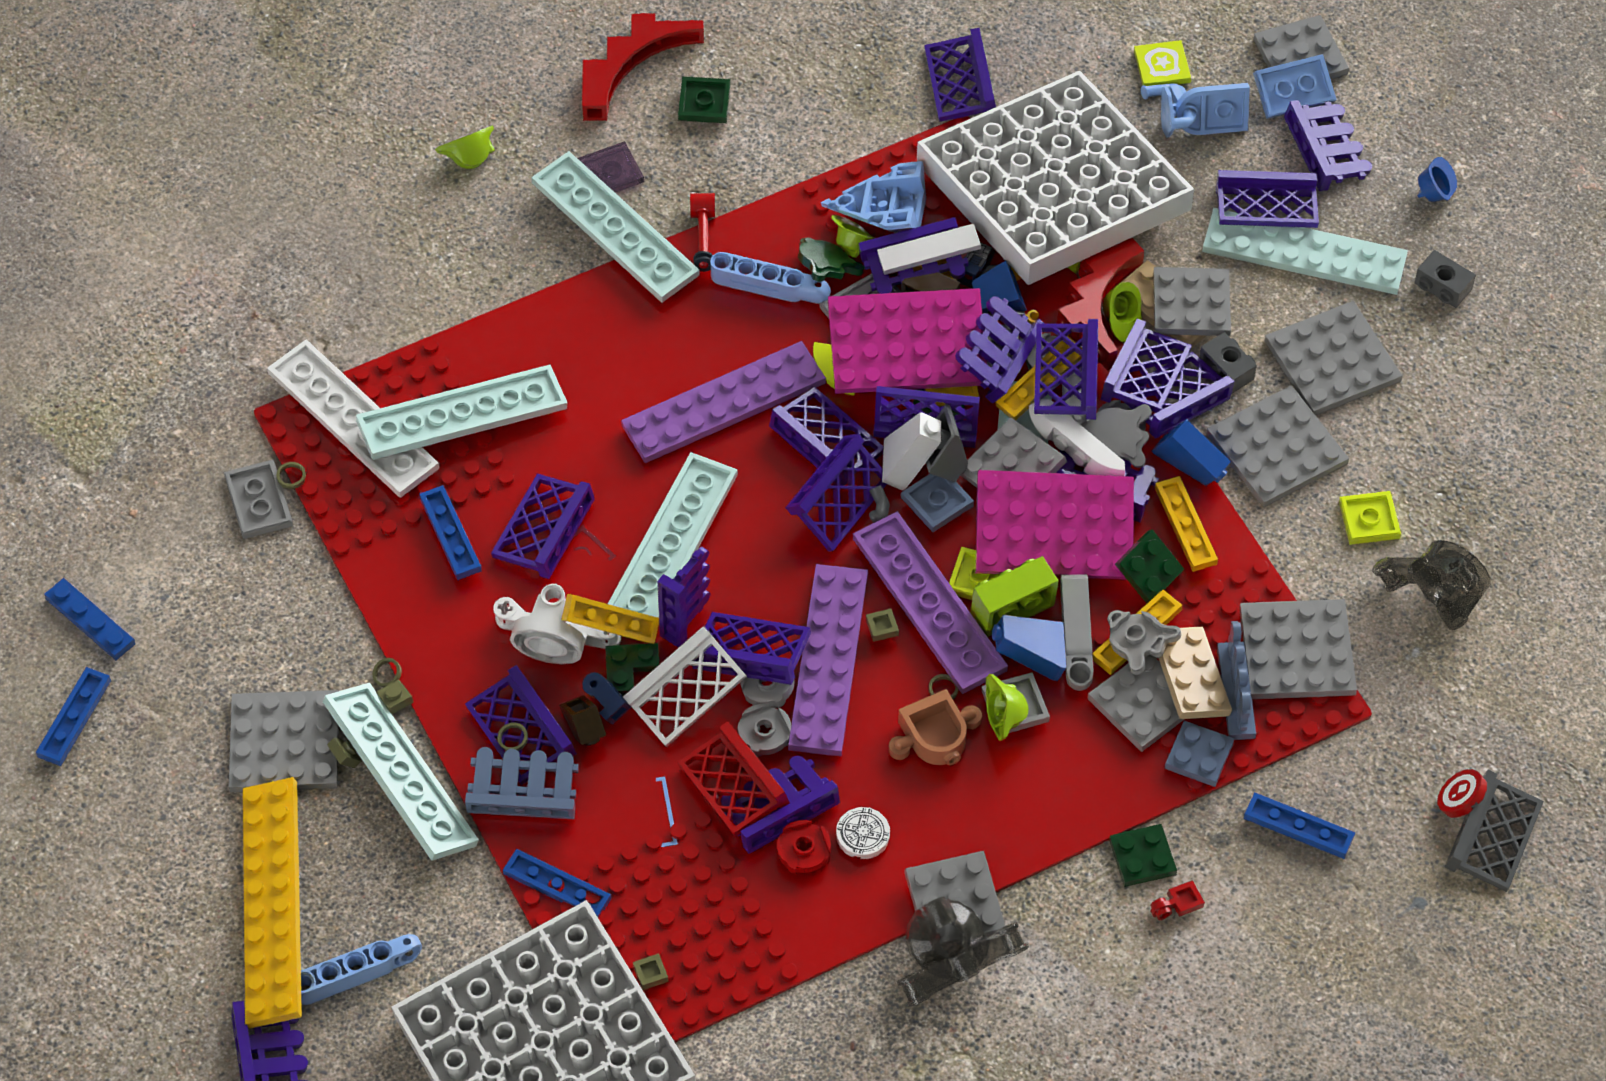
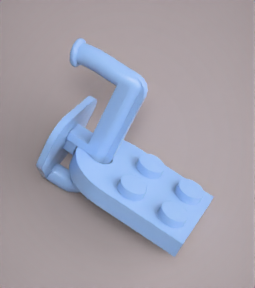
[1140,83,1250,138]

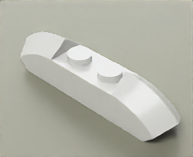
[1029,399,1125,476]

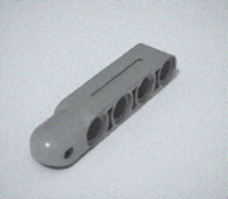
[1060,574,1093,691]

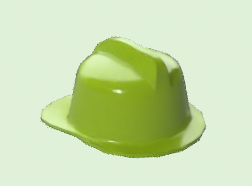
[831,215,875,258]
[1103,282,1142,342]

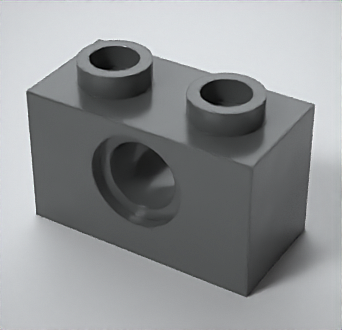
[1415,250,1476,308]
[1199,332,1257,394]

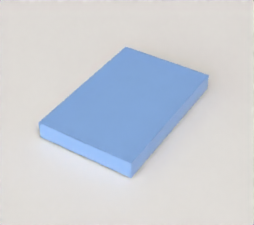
[1253,54,1337,119]

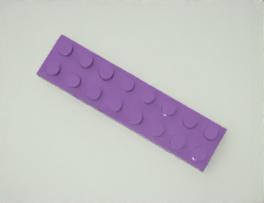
[621,341,826,463]
[853,511,1008,694]
[788,564,868,756]

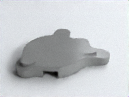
[1081,404,1152,468]
[1108,610,1182,675]

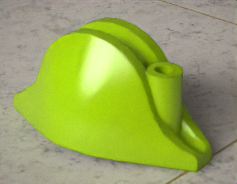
[435,125,495,169]
[986,674,1029,741]

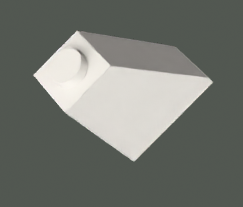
[882,412,941,490]

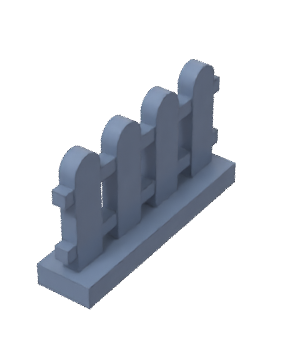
[1217,621,1256,740]
[465,747,579,819]

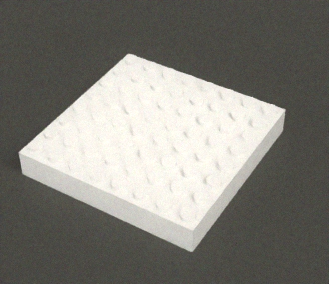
[917,71,1194,285]
[391,900,696,1081]

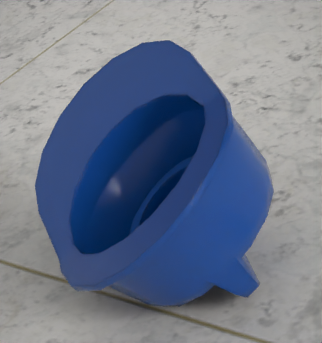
[1417,157,1457,202]

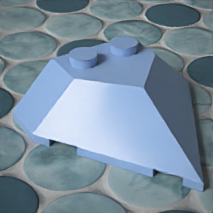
[821,161,926,233]

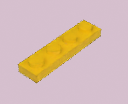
[996,336,1082,421]
[1155,476,1218,572]
[1092,590,1182,675]
[561,594,659,644]

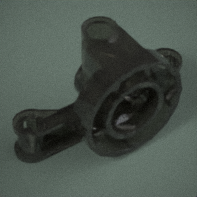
[1372,540,1491,630]
[897,896,1029,1007]

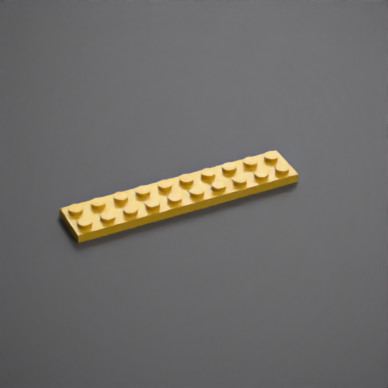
[243,777,302,1029]

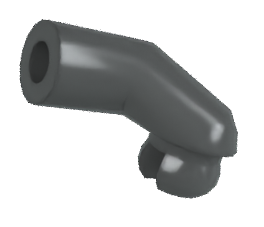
[869,485,890,523]

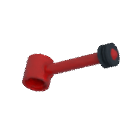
[690,193,715,272]

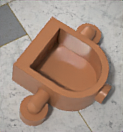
[889,689,982,765]

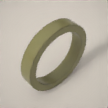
[276,462,306,489]
[372,658,402,688]
[929,674,958,699]
[498,723,528,751]

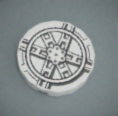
[836,807,890,859]

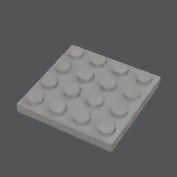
[1264,301,1403,415]
[1206,385,1349,508]
[1239,599,1357,699]
[229,690,339,792]

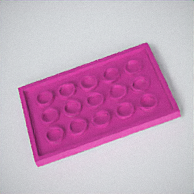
[828,288,987,394]
[975,470,1134,580]

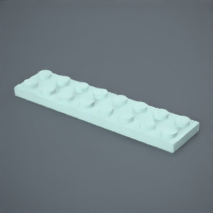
[531,151,699,303]
[1202,208,1408,295]
[356,365,567,460]
[608,452,738,618]
[323,683,479,861]

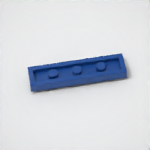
[419,485,482,580]
[44,578,135,661]
[36,667,111,766]
[1244,792,1355,859]
[503,849,611,917]

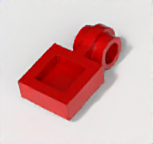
[1150,880,1205,920]

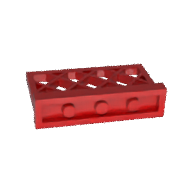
[678,721,790,837]

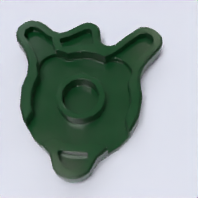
[798,237,865,282]

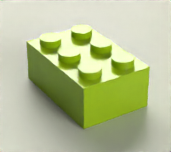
[971,556,1059,637]

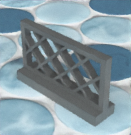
[1445,769,1544,892]

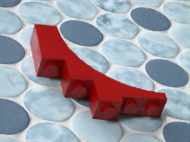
[582,13,704,121]
[1056,238,1144,371]

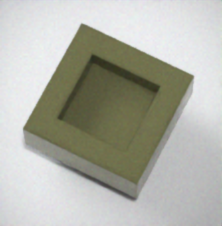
[866,609,899,642]
[376,680,414,714]
[327,737,362,768]
[633,953,668,990]

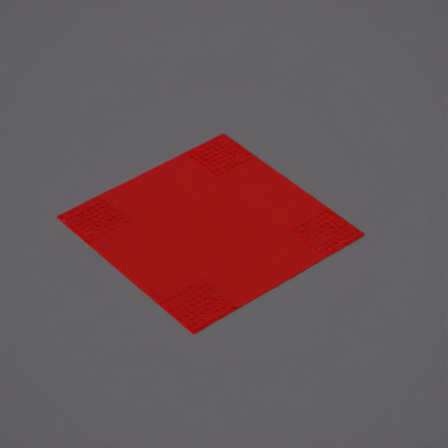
[254,116,1372,1043]

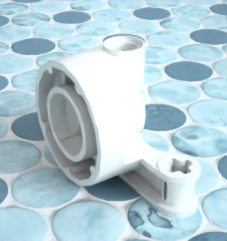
[493,584,621,664]

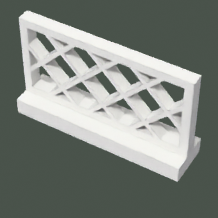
[623,627,747,747]

